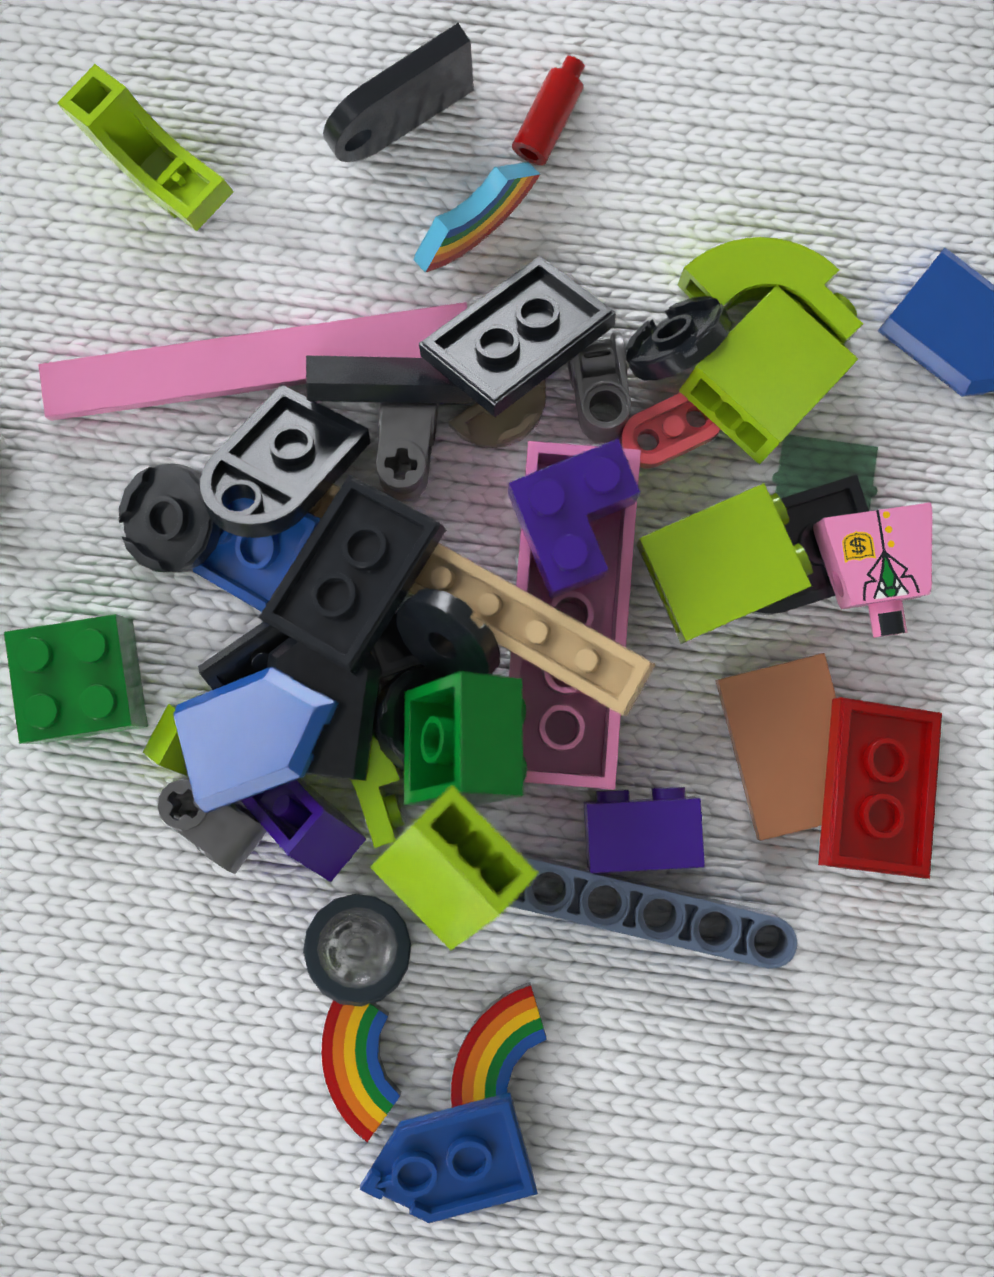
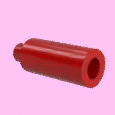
[511,56,585,166]

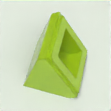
[143,704,189,777]

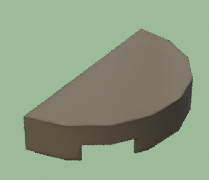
[448,380,546,448]

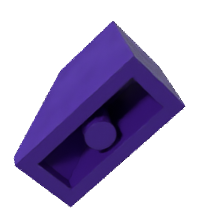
[241,778,367,882]

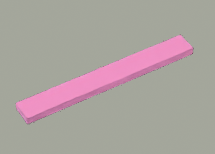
[38,302,467,421]

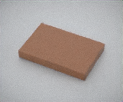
[715,653,837,841]

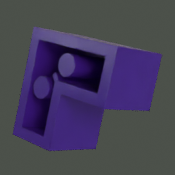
[508,438,641,599]

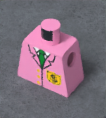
[813,502,932,638]

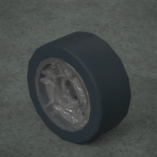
[303,894,411,1007]

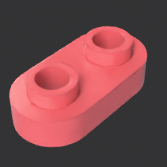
[620,393,721,469]

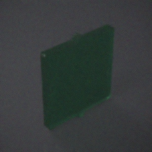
[772,434,878,511]

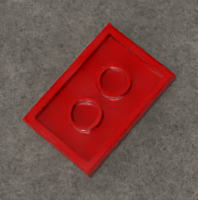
[818,697,942,879]

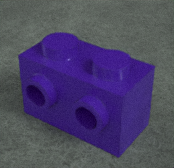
[584,787,705,873]

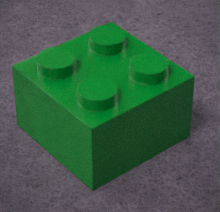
[4,614,148,744]
[404,672,527,806]

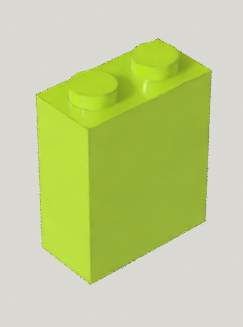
[679,285,858,465]
[636,483,813,644]
[370,786,539,950]

